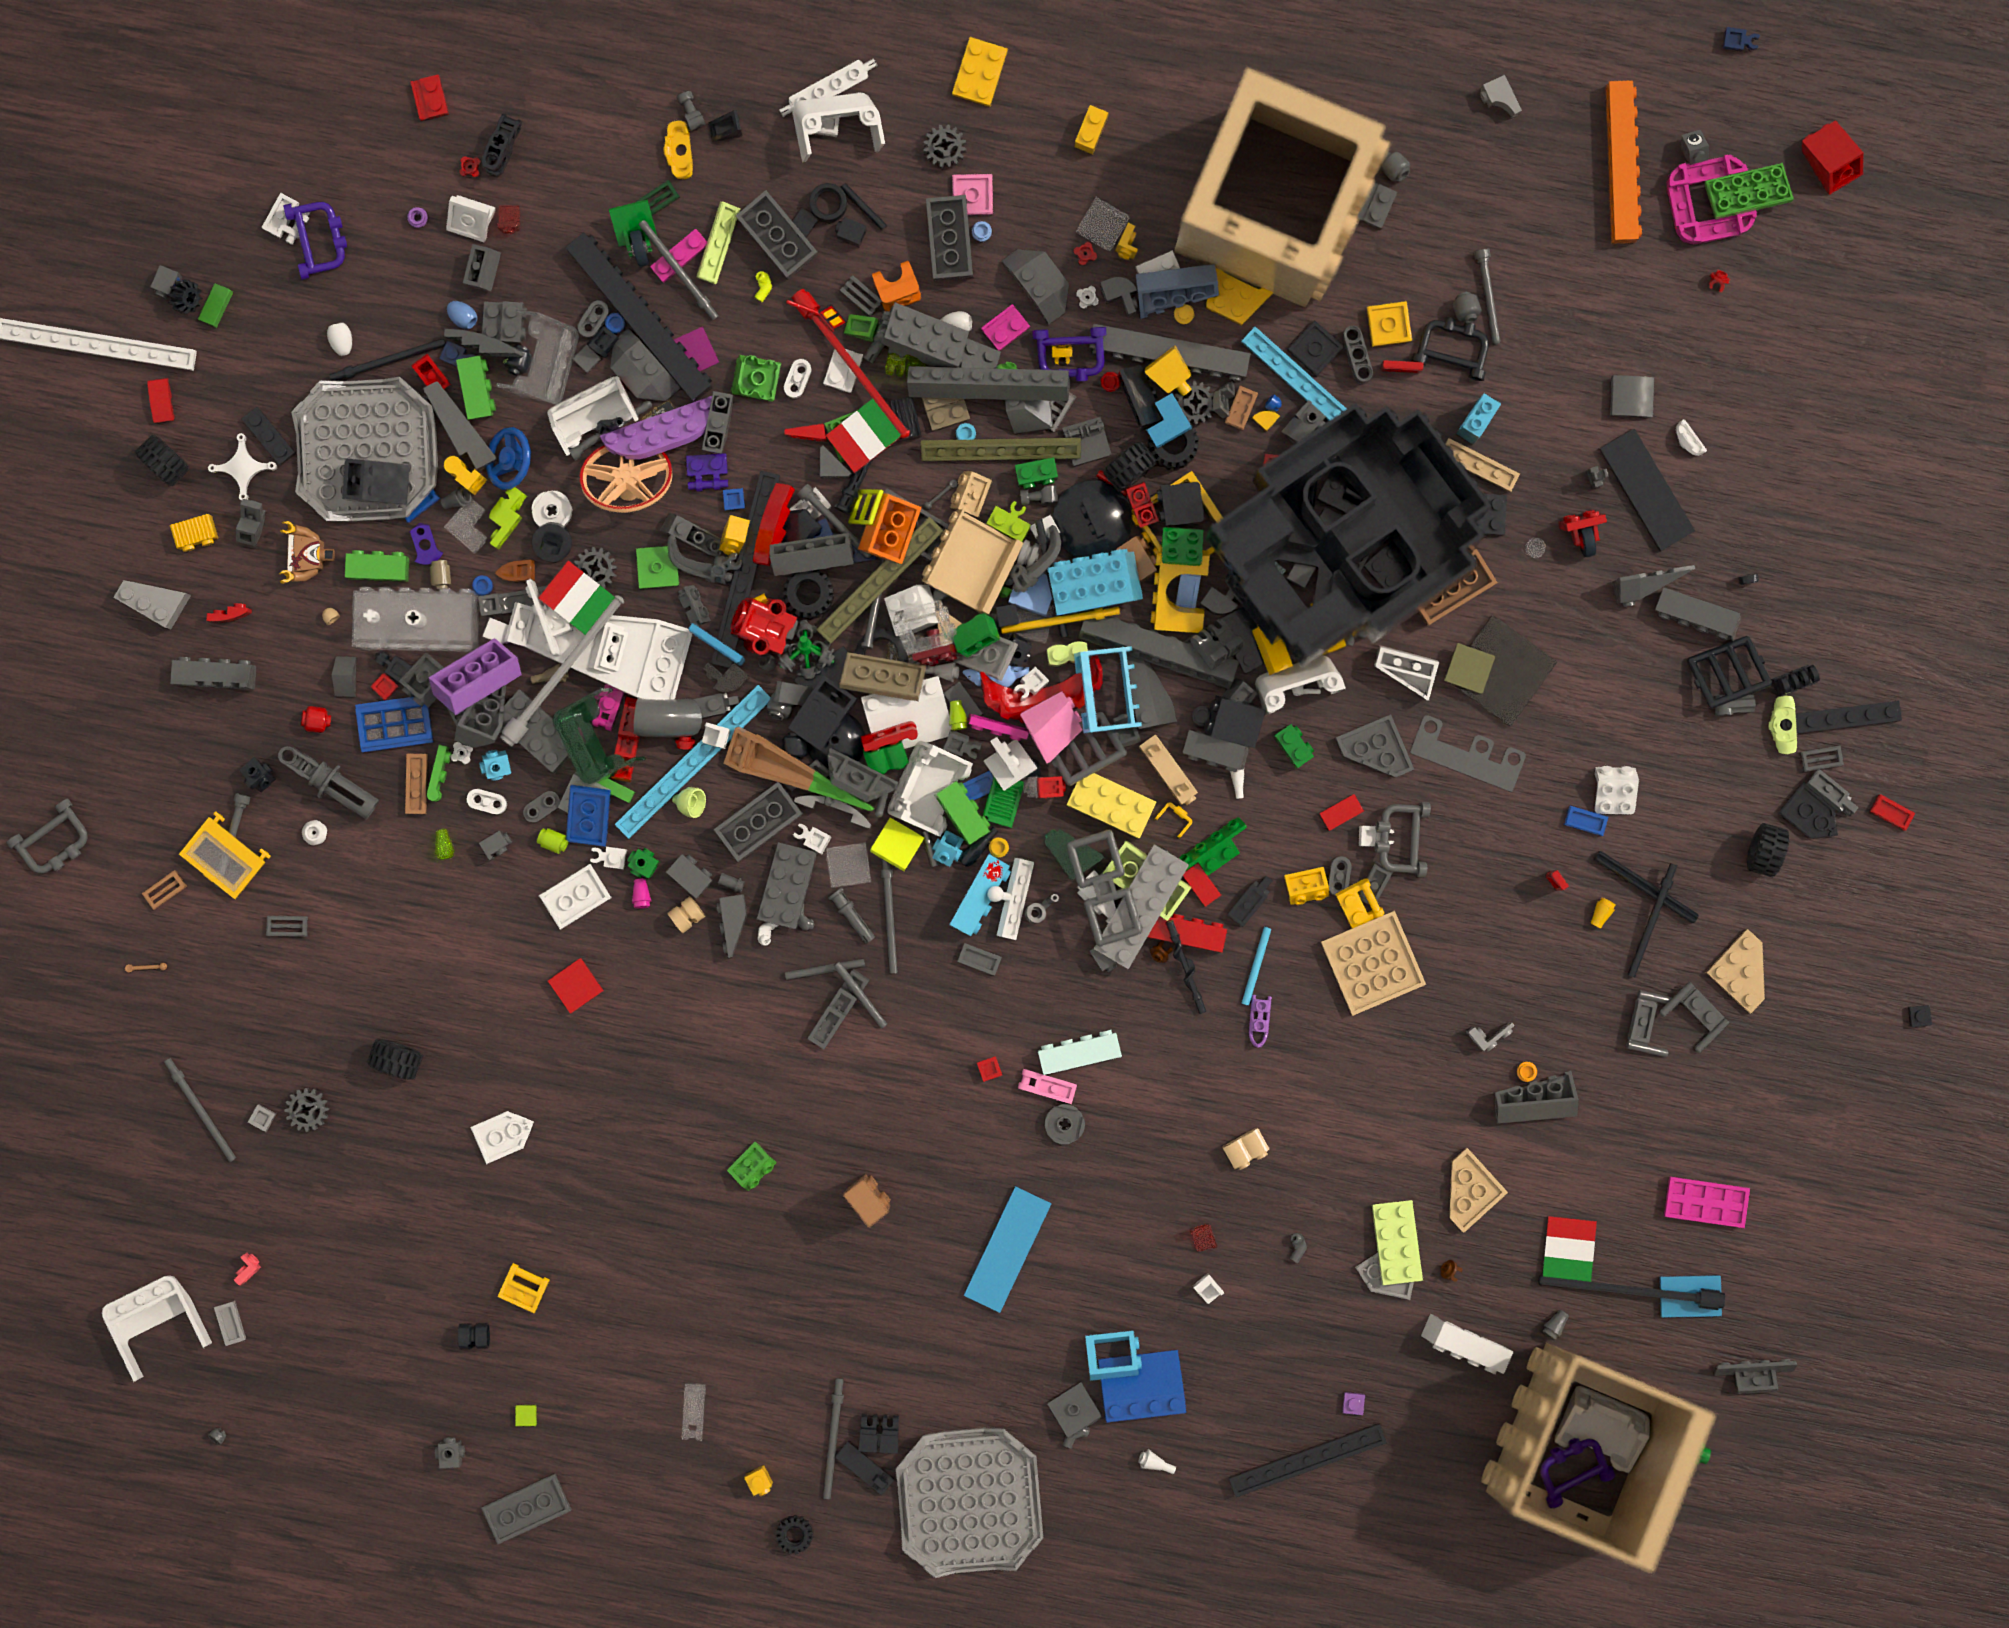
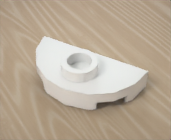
[1676,419,1707,456]

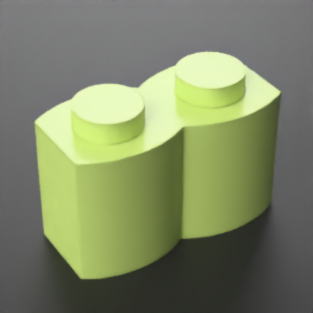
[1047,642,1088,667]

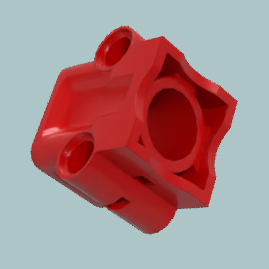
[730,597,797,655]

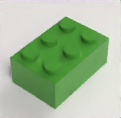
[934,781,990,845]

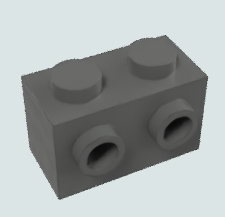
[463,244,501,291]
[666,854,713,899]

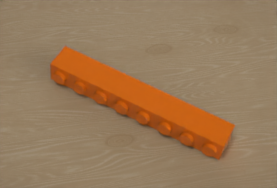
[1606,81,1642,244]

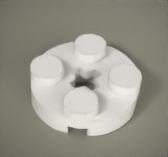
[532,491,573,526]

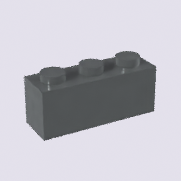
[1183,730,1250,772]

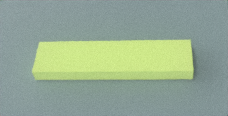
[696,201,740,284]

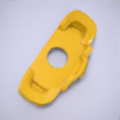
[663,121,693,179]

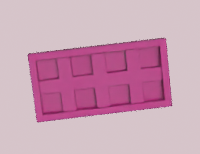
[1664,1176,1750,1228]

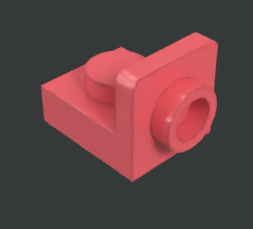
[234,1253,261,1286]

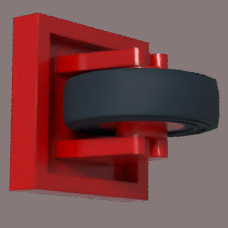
[1558,510,1607,557]

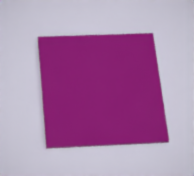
[674,327,719,371]

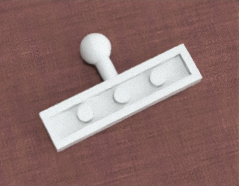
[987,858,1034,940]

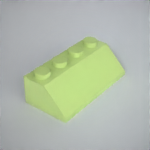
[1102,841,1192,921]

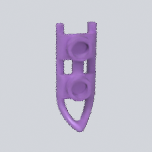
[1249,995,1272,1048]

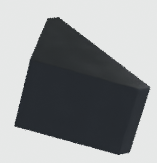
[708,110,743,142]

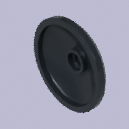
[808,714,865,768]

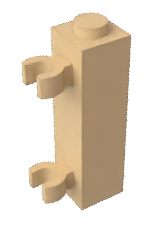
[1139,734,1198,805]

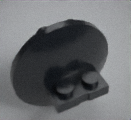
[1053,480,1132,559]

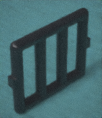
[1687,636,1772,708]

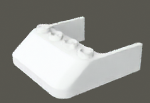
[102,1276,212,1381]

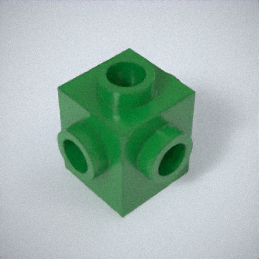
[627,848,661,879]

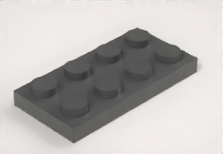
[757,842,817,930]

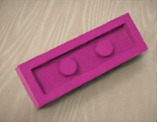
[650,229,707,283]
[968,713,1029,741]

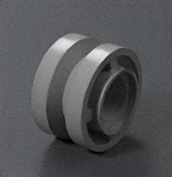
[1016,539,1040,569]

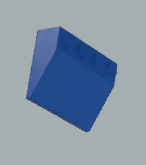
[1098,1350,1186,1422]

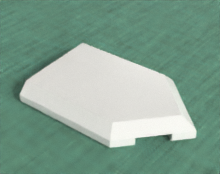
[471,1111,534,1164]

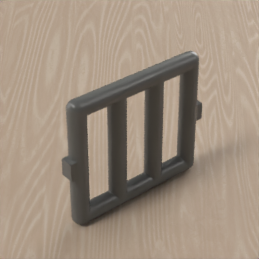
[1051,712,1127,786]

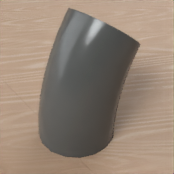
[634,698,702,737]

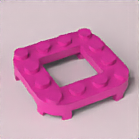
[1667,155,1757,244]

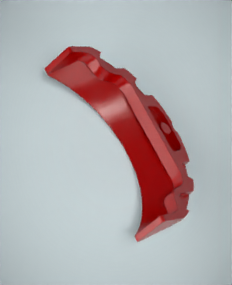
[979,655,1103,723]

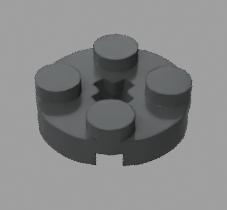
[1045,1104,1085,1144]

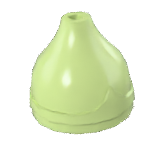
[672,787,706,818]

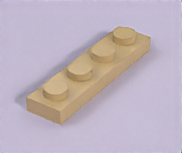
[1445,438,1520,492]

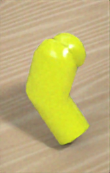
[755,271,772,303]

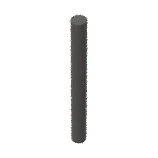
[785,958,865,980]
[833,961,887,1029]

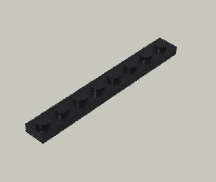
[1228,1423,1387,1498]

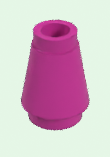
[632,879,652,909]

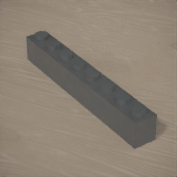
[1089,324,1251,382]
[907,366,1070,401]
[1078,610,1239,689]

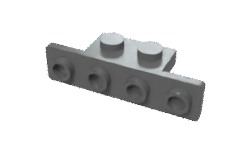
[1714,1359,1797,1394]

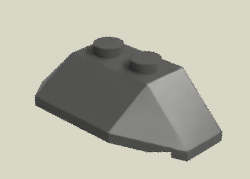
[1001,249,1069,325]
[611,328,681,401]

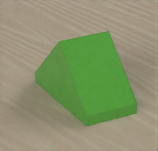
[844,314,879,343]

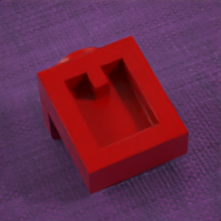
[1037,776,1066,798]

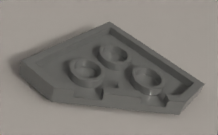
[1335,714,1414,777]

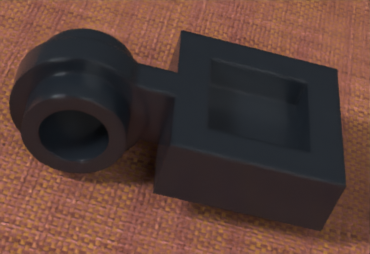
[374,650,412,682]

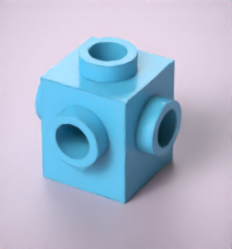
[479,750,511,780]
[932,830,964,867]

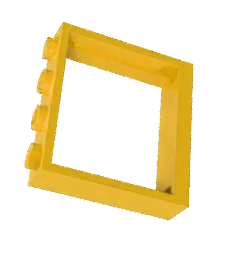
[1131,471,1223,578]

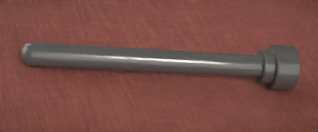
[1474,249,1500,345]
[568,401,652,461]
[797,484,871,558]
[214,793,251,887]

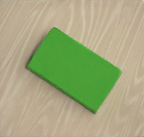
[198,284,233,328]

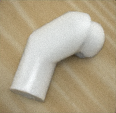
[758,922,779,946]

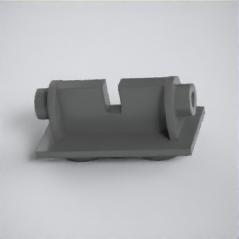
[678,585,711,626]

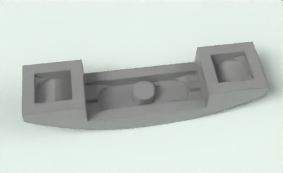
[794,796,871,829]

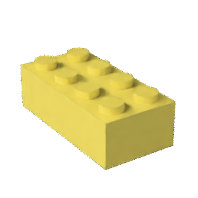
[1066,773,1156,839]

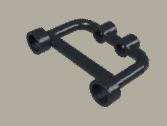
[1411,317,1489,381]

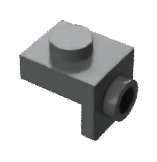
[1113,714,1141,747]

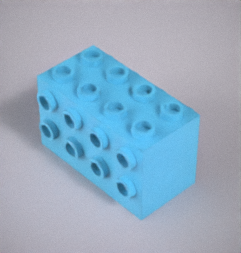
[1048,549,1143,615]

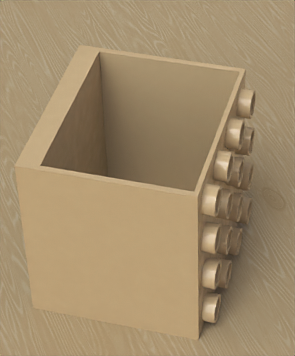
[1174,68,1390,308]
[1481,1342,1715,1572]

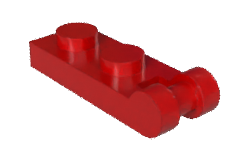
[861,721,918,752]

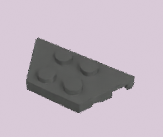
[827,748,899,802]

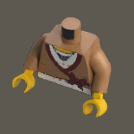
[279,521,335,584]

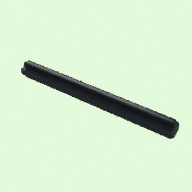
[1594,851,1699,923]

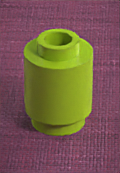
[537,828,568,854]

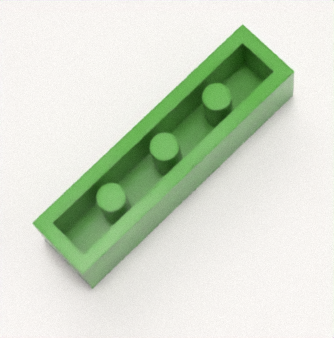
[586,770,636,803]

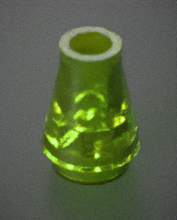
[435,829,455,860]

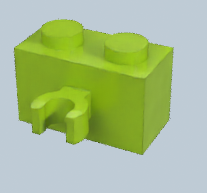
[986,501,1031,542]

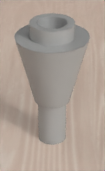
[925,662,959,682]

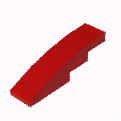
[753,483,795,566]
[611,697,640,782]

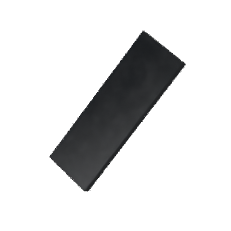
[1599,429,1695,551]

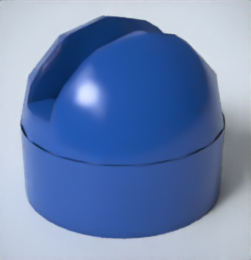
[1264,394,1282,412]

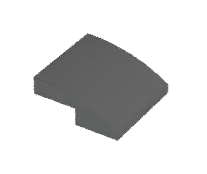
[1610,375,1654,418]

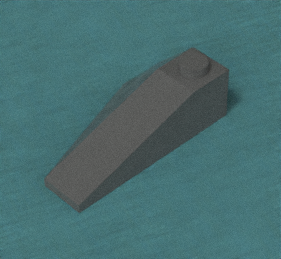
[1127,655,1177,730]

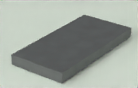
[481,1473,572,1544]

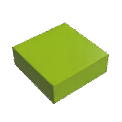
[516,1405,537,1426]

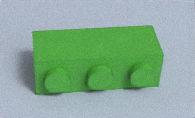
[456,356,496,419]
[345,550,409,582]

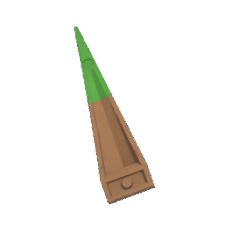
[724,727,874,811]

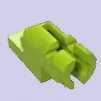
[489,487,527,550]

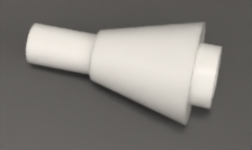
[1139,1449,1176,1474]

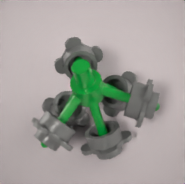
[778,620,835,679]

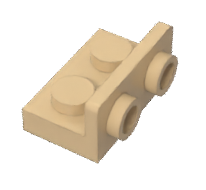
[950,471,992,517]

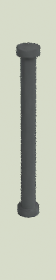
[861,557,886,649]

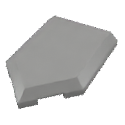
[1355,1253,1414,1300]

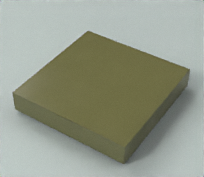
[1444,643,1495,694]

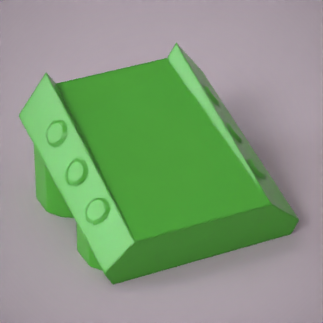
[731,355,781,402]

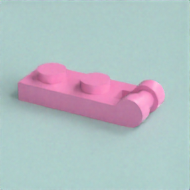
[1018,1069,1077,1104]

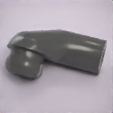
[798,904,814,931]

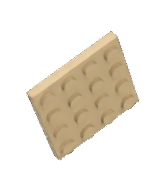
[1321,911,1426,1016]

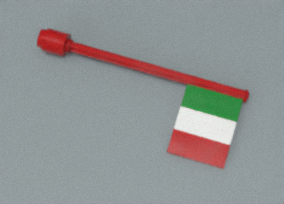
[792,289,910,473]

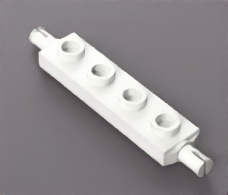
[779,59,877,117]

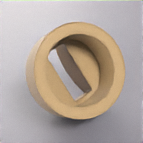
[322,608,340,625]

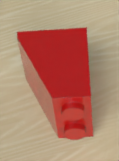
[1802,120,1864,195]

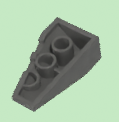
[1613,565,1695,607]
[455,685,506,748]

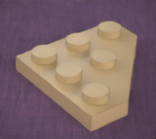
[1705,929,1765,1014]
[1449,1147,1508,1233]

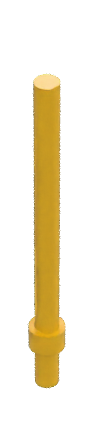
[1001,606,1120,634]

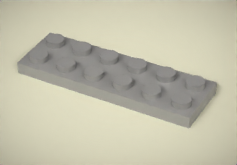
[1094,844,1189,969]

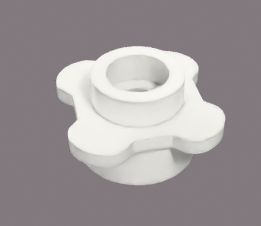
[1076,286,1099,308]
[451,742,473,764]

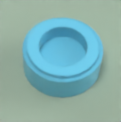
[956,423,976,440]

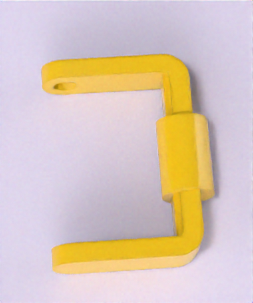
[1155,803,1192,839]

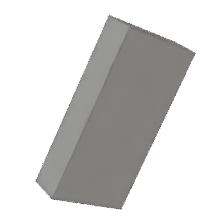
[214,1301,246,1346]

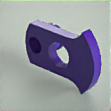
[410,523,443,564]

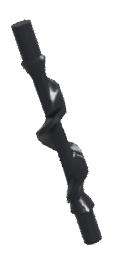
[1166,920,1206,1014]

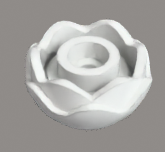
[302,820,327,845]

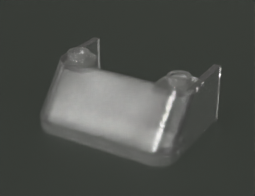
[496,310,579,404]

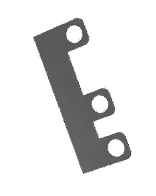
[1410,715,1526,792]

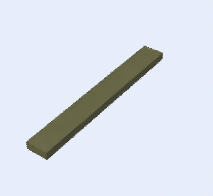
[921,438,1081,461]
[817,517,944,644]

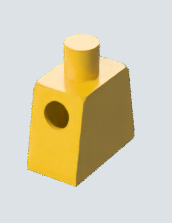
[1145,345,1191,396]

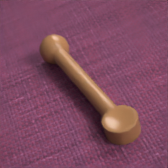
[125,963,167,972]

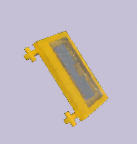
[179,811,271,899]

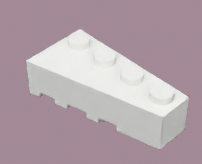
[1421,1314,1513,1374]

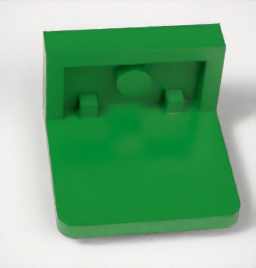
[1161,527,1203,566]

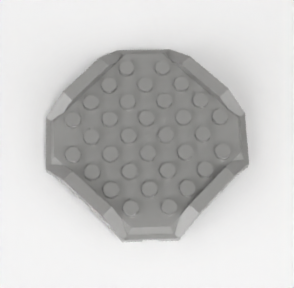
[291,377,438,522]
[896,1428,1043,1578]

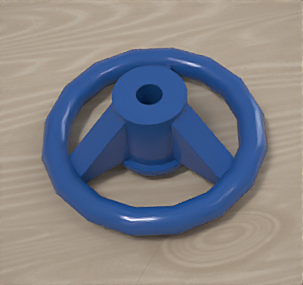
[486,427,531,490]

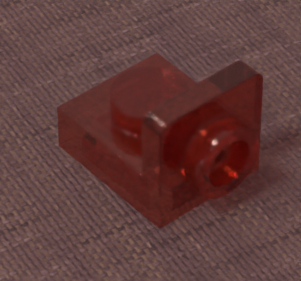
[497,206,520,234]

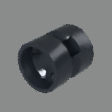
[458,1323,490,1350]

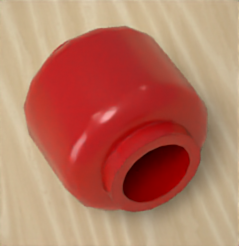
[301,706,331,733]

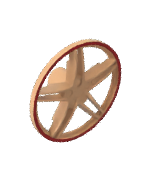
[580,445,672,512]

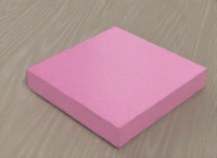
[952,174,993,215]

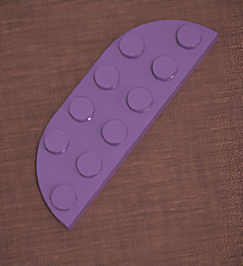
[600,396,716,460]

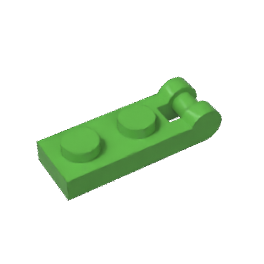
[427,745,451,802]

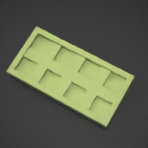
[1372,1200,1423,1285]

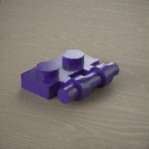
[686,453,728,491]

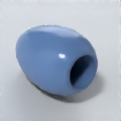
[447,301,477,329]

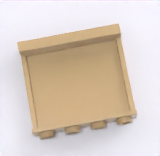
[922,509,1024,614]

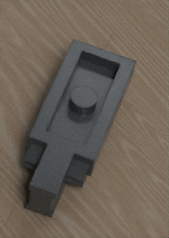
[693,693,740,718]
[1806,769,1859,817]

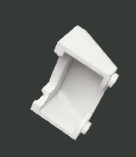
[1255,656,1345,715]
[888,741,973,837]
[1555,1386,1650,1473]

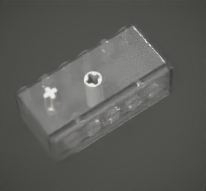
[352,587,480,652]

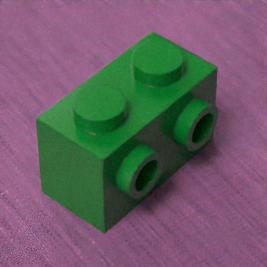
[1015,457,1058,489]
[951,613,1000,658]
[1273,724,1314,769]

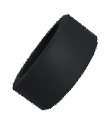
[809,183,847,223]

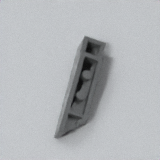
[423,382,496,472]

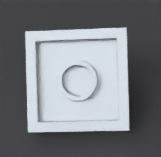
[446,195,495,242]
[984,737,1037,790]

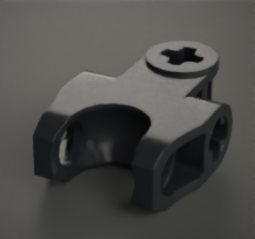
[482,113,522,177]

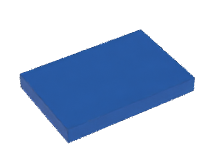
[566,785,611,847]

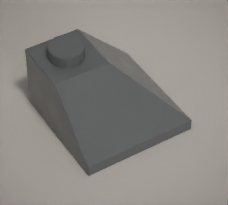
[1005,400,1053,434]

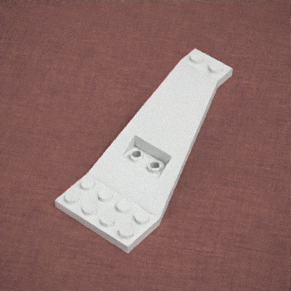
[504,602,692,700]

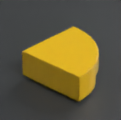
[1252,411,1280,432]

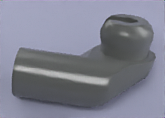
[1290,1233,1307,1263]
[1063,1427,1090,1449]

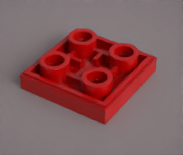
[548,958,604,1014]

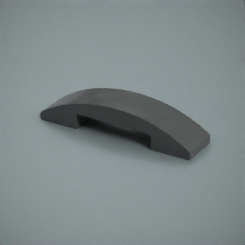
[478,586,547,617]

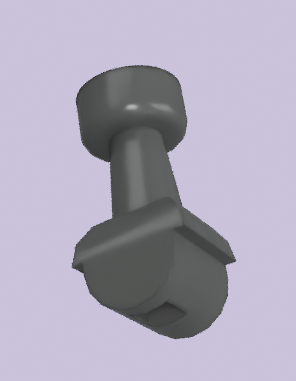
[677,91,706,131]
[1020,485,1058,506]

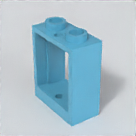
[1456,393,1501,444]
[1085,1331,1142,1381]

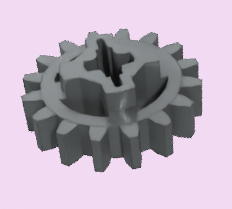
[923,124,966,169]
[1174,381,1214,425]
[574,547,617,589]
[284,1088,330,1132]

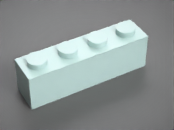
[1038,1030,1122,1075]

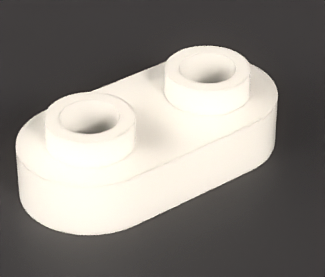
[784,359,811,399]
[467,789,507,814]

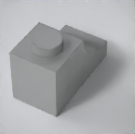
[1480,75,1522,118]

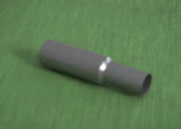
[922,831,940,867]

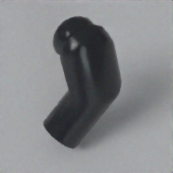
[596,417,624,434]

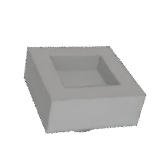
[248,1104,276,1132]

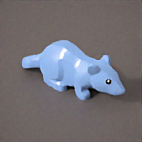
[963,666,1029,687]

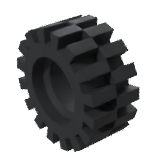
[776,1515,813,1554]

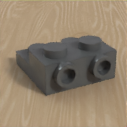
[482,301,528,345]
[399,652,444,708]

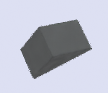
[820,446,852,479]
[332,656,357,697]

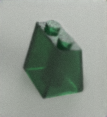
[1043,829,1105,881]

